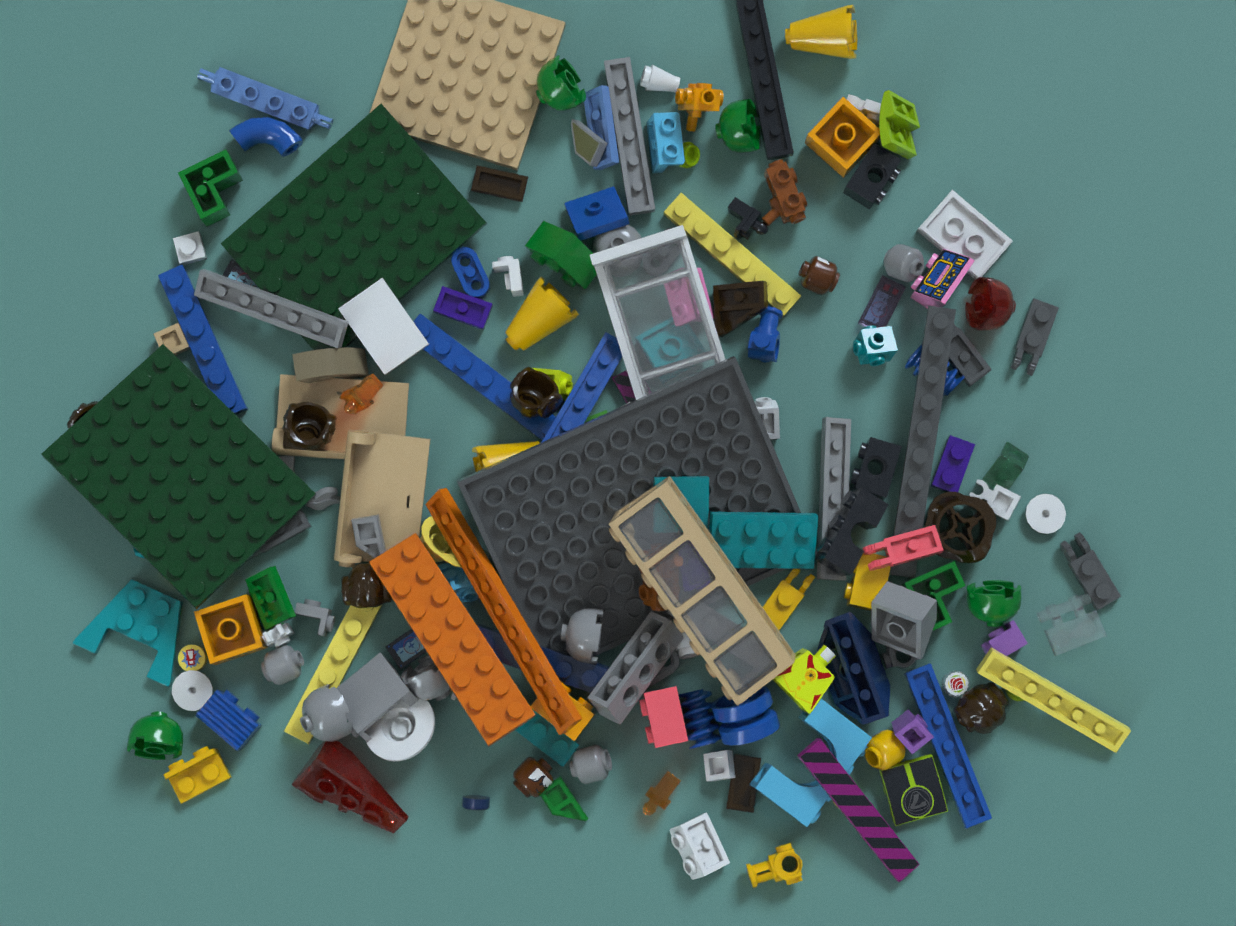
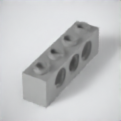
[587,611,683,725]

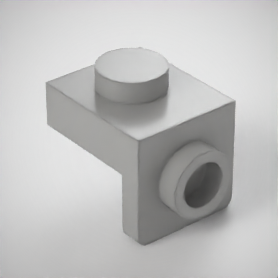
[295,599,335,637]

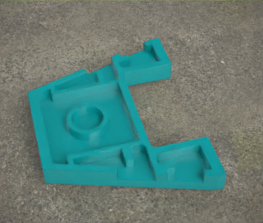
[73,579,183,687]

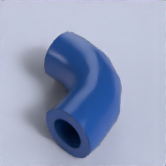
[229,117,303,157]

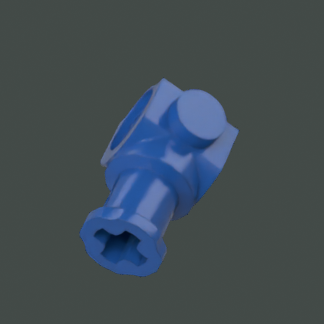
[748,306,783,363]

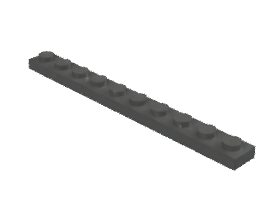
[889,306,956,578]

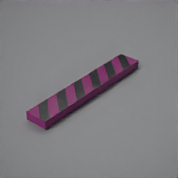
[797,738,920,882]

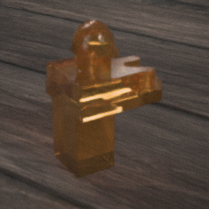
[339,374,383,415]
[643,771,681,815]

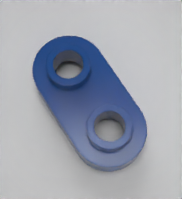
[451,247,490,299]

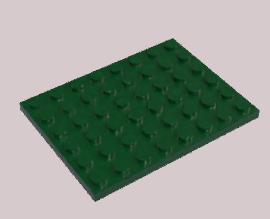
[221,103,487,350]
[41,344,316,609]

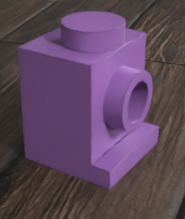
[981,620,1028,656]
[891,709,934,754]

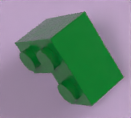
[178,149,243,227]
[525,221,597,289]
[900,561,966,631]

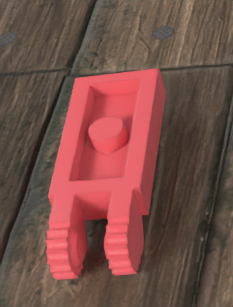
[862,525,944,571]

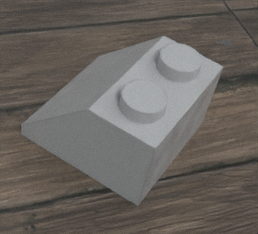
[871,581,937,659]

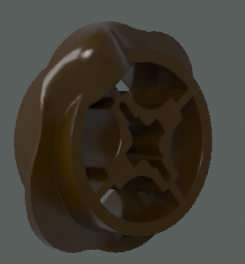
[924,492,996,563]

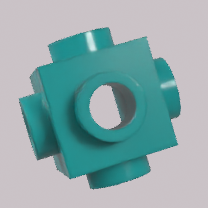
[853,325,898,366]

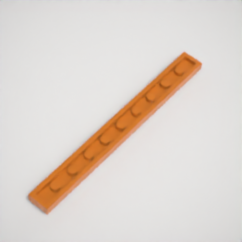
[425,488,582,735]

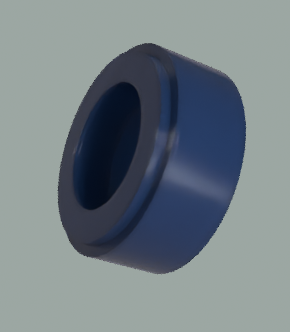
[462,795,490,810]

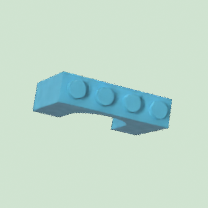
[750,699,872,827]

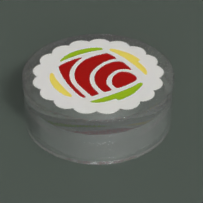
[942,670,970,698]

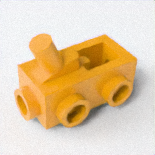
[675,83,724,132]

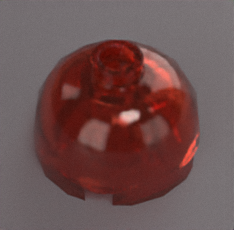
[965,277,1016,331]

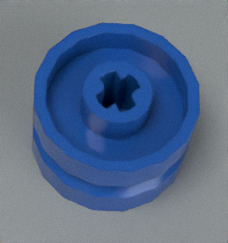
[711,686,780,746]

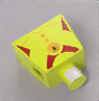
[772,645,836,714]

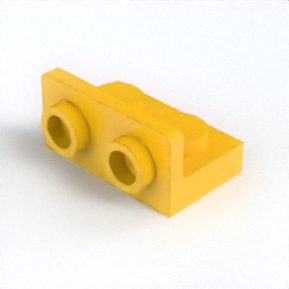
[163,746,232,804]

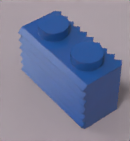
[195,689,262,751]

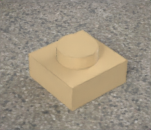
[154,323,190,355]

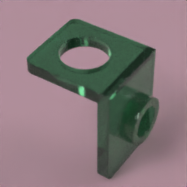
[983,442,1029,490]

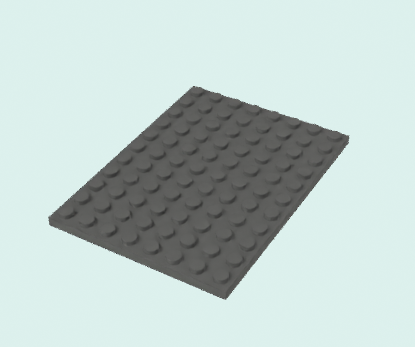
[457,356,818,657]

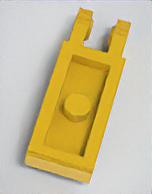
[763,569,815,630]

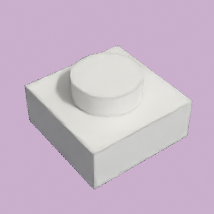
[173,231,207,265]
[703,750,735,782]

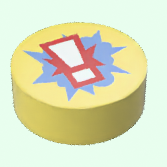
[178,645,207,671]

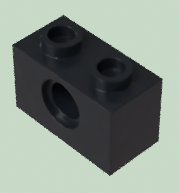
[843,143,901,210]
[850,437,902,501]

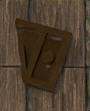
[713,281,768,337]

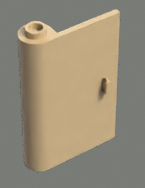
[272,374,409,460]
[334,430,431,567]

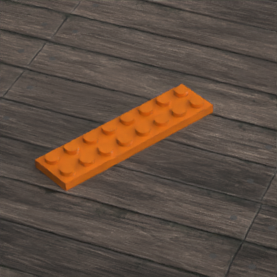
[369,533,536,747]

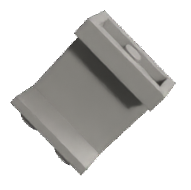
[336,653,419,742]

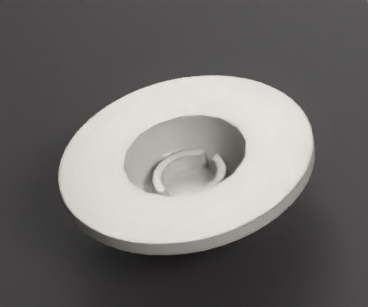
[366,697,435,762]

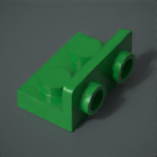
[245,566,296,630]

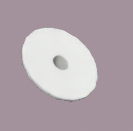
[1025,494,1066,534]
[172,670,213,711]

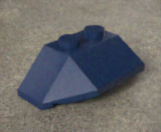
[817,612,890,725]

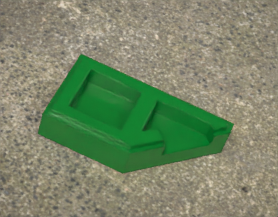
[540,776,589,821]

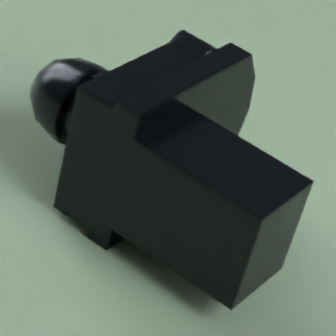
[727,197,768,240]

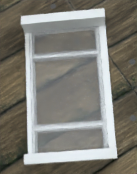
[590,225,725,400]

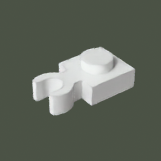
[847,94,881,125]
[969,480,1021,521]
[262,623,295,648]

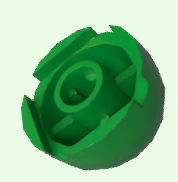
[536,55,586,111]
[715,99,761,153]
[967,580,1021,627]
[127,711,183,760]

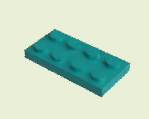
[707,512,818,569]

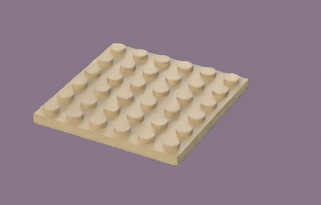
[370,0,566,171]

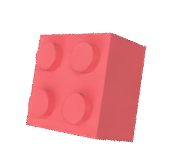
[639,686,688,748]

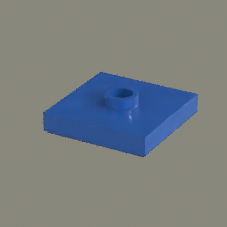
[564,186,630,241]

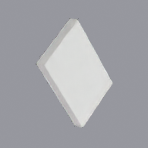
[917,190,1013,282]
[338,278,429,375]

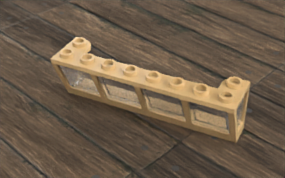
[609,476,796,706]

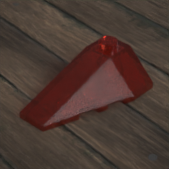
[292,740,408,833]

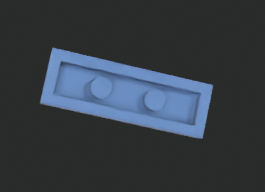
[584,85,619,170]

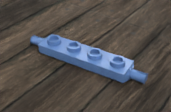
[197,67,333,130]

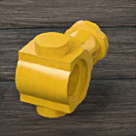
[746,842,803,888]

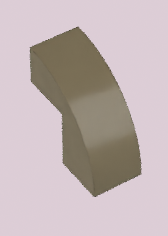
[292,348,369,383]

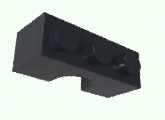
[815,488,889,576]

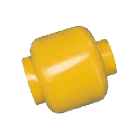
[864,729,906,770]

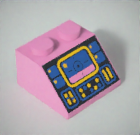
[910,249,975,309]

